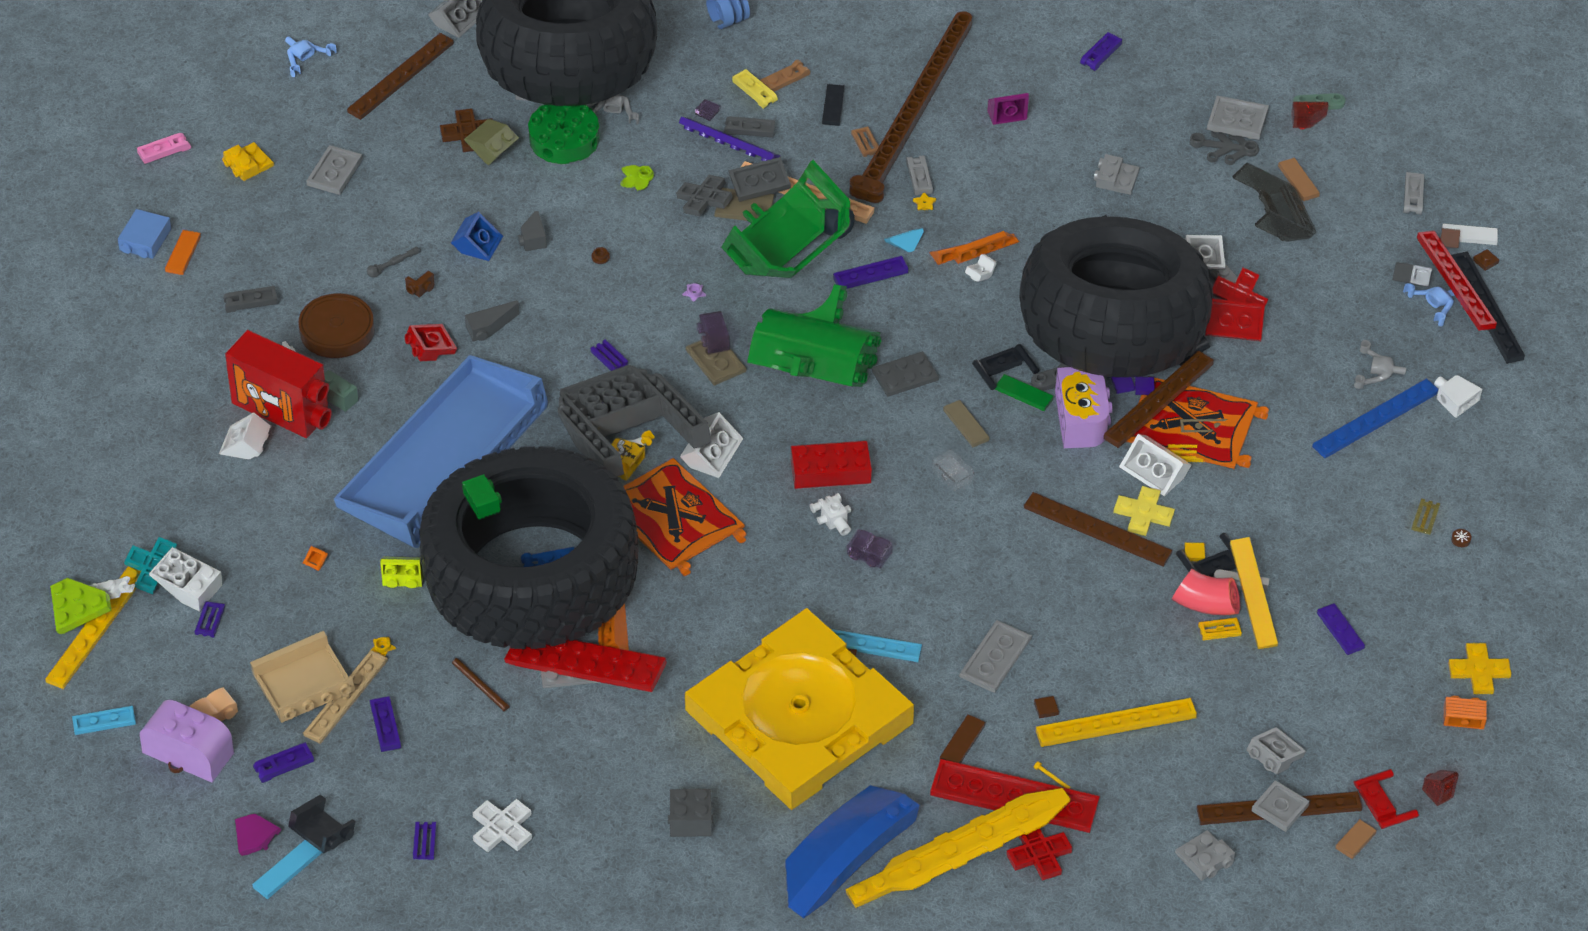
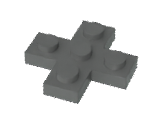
[676,174,733,216]

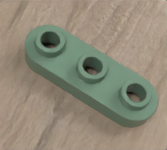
[1293,93,1345,111]

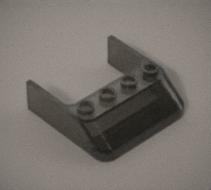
[1232,162,1316,242]

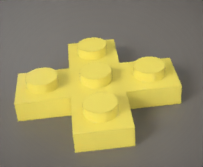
[1113,486,1175,536]

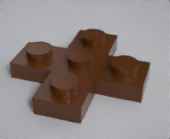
[440,108,493,152]

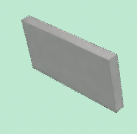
[959,620,1032,693]

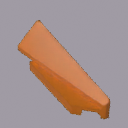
[929,231,1020,265]
[598,603,629,650]

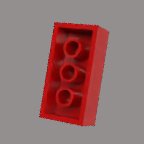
[791,441,872,489]

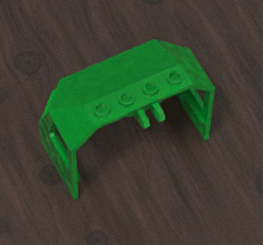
[721,160,850,278]

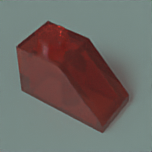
[1291,102,1328,129]
[1422,770,1459,806]

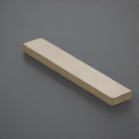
[303,650,388,744]

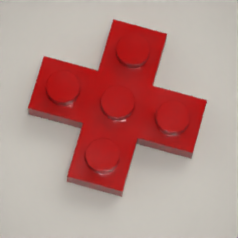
[1212,268,1269,306]
[1007,828,1072,881]

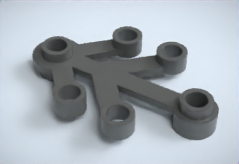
[1190,131,1259,165]

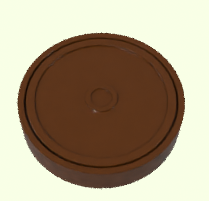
[298,293,374,358]

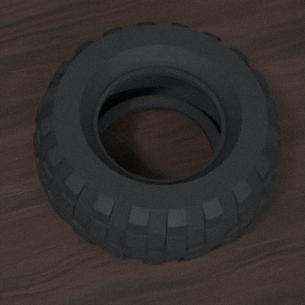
[476,0,657,106]
[1019,217,1213,377]

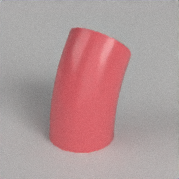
[1171,569,1240,615]

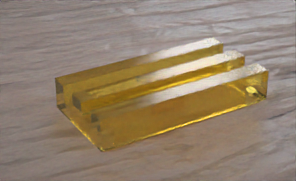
[1411,498,1440,535]

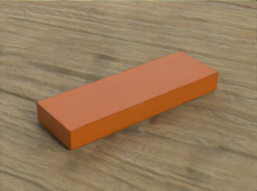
[165,230,201,275]

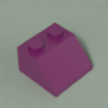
[987,93,1029,125]

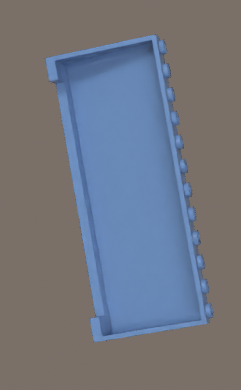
[334,355,548,548]

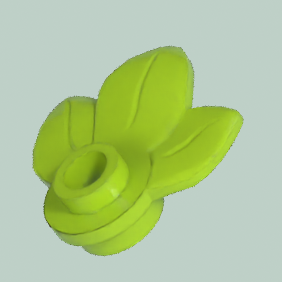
[620,165,654,190]

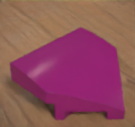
[235,814,281,856]

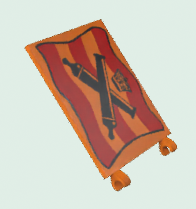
[1126,376,1269,469]
[623,458,746,576]

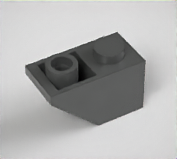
[1392,262,1432,288]

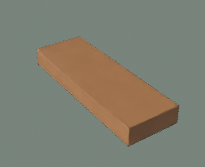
[1278,158,1320,201]

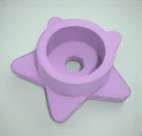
[682,283,706,302]

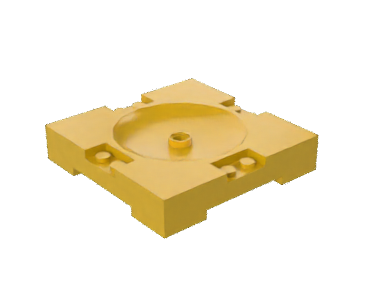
[685,608,914,810]

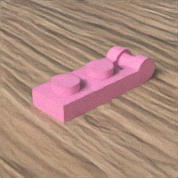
[137,133,191,164]

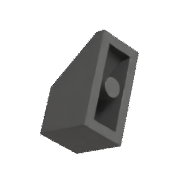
[518,211,547,251]

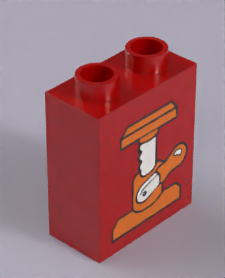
[225,330,332,439]

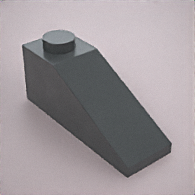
[465,300,519,342]

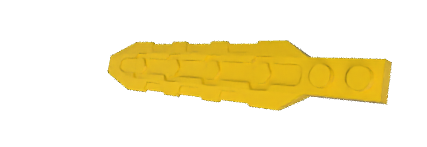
[845,788,1070,908]

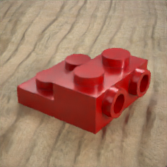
[405,324,457,361]

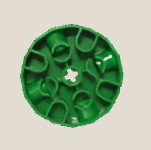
[528,104,600,164]

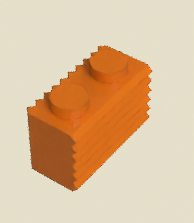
[1444,696,1487,729]

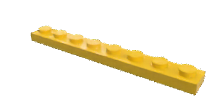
[45,566,141,689]
[1035,698,1197,747]

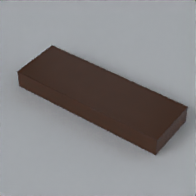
[940,714,986,764]

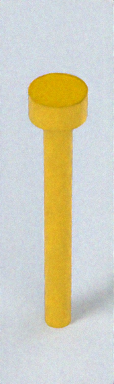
[1034,761,1071,789]

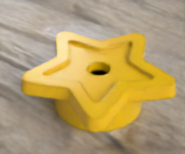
[913,193,936,210]
[371,637,396,657]

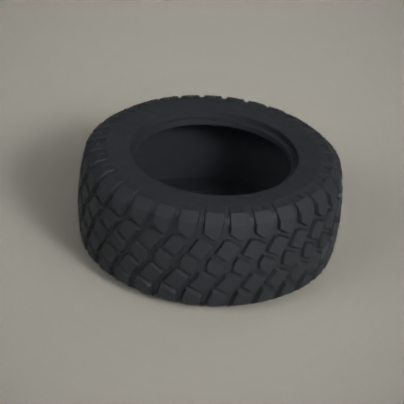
[420,446,639,649]

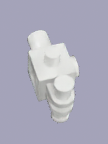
[810,493,851,536]

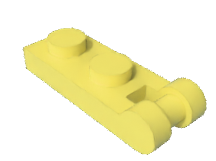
[732,69,778,109]

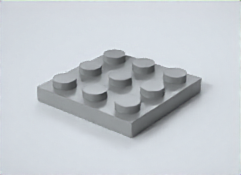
[1207,95,1269,140]

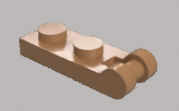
[760,60,810,92]

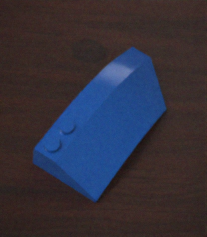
[785,785,920,919]

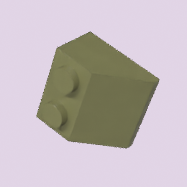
[464,119,519,165]

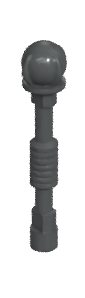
[367,246,420,277]

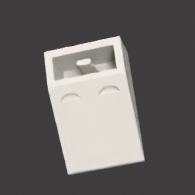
[149,547,222,612]

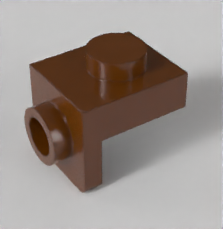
[405,271,435,298]

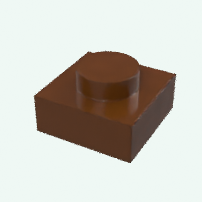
[1473,249,1499,271]

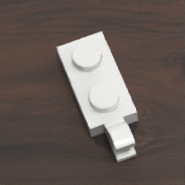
[89,576,135,599]

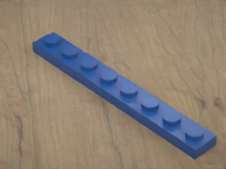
[1312,378,1439,458]

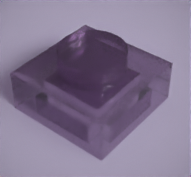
[695,99,720,121]

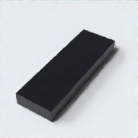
[822,84,845,126]

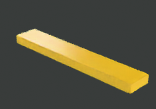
[1230,537,1278,649]

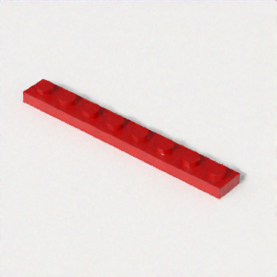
[1417,231,1497,331]

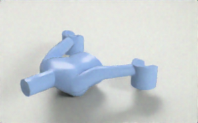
[285,36,337,77]
[1403,283,1455,326]

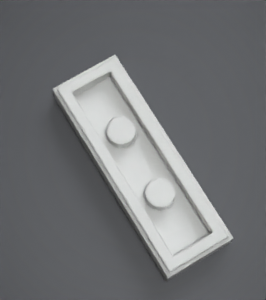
[1442,224,1498,245]

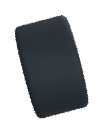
[824,209,855,239]

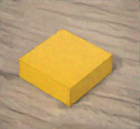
[1184,543,1205,561]

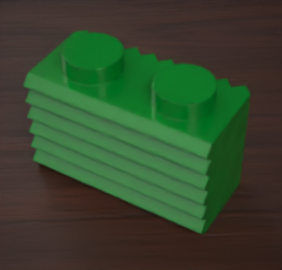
[462,474,502,519]

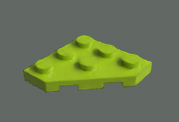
[50,578,111,634]

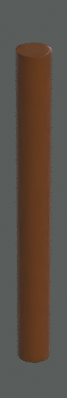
[452,658,510,711]

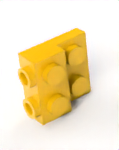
[222,142,274,181]

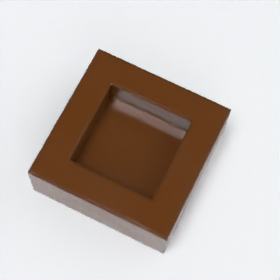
[1440,228,1460,248]
[1034,696,1059,718]

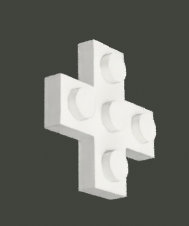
[473,799,532,852]

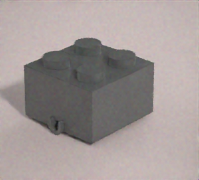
[668,789,713,837]

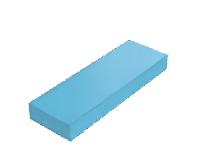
[72,706,136,735]

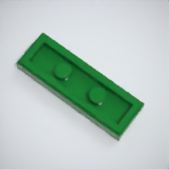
[995,374,1054,411]

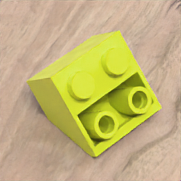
[380,556,423,588]

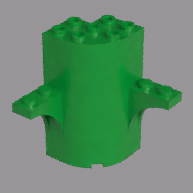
[747,284,881,387]

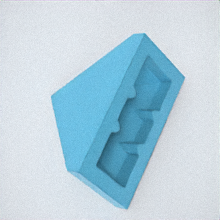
[884,228,924,252]

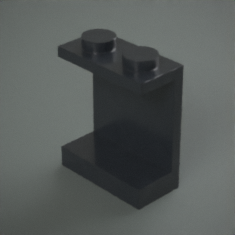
[288,795,355,854]

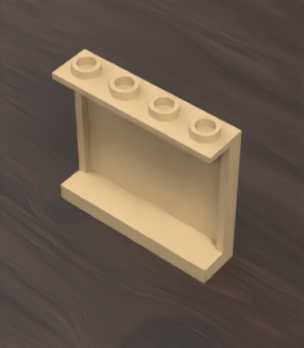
[250,631,355,723]

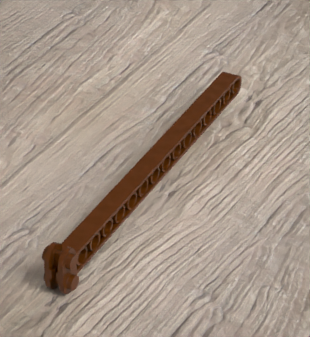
[849,11,972,203]

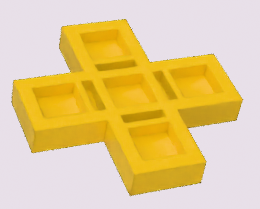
[1448,643,1511,694]

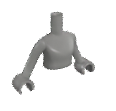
[589,94,639,124]
[1354,340,1406,389]

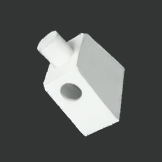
[1434,375,1482,418]

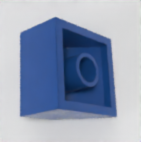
[451,211,503,261]

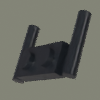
[972,344,1039,390]
[1176,533,1236,577]

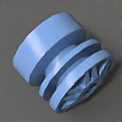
[706,0,750,29]

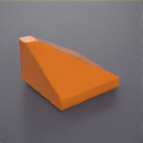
[303,546,328,571]

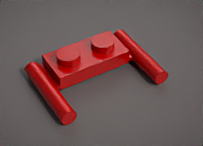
[1354,769,1419,829]

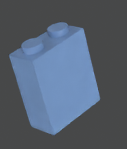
[118,209,171,259]

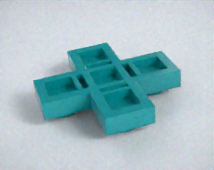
[124,537,177,595]

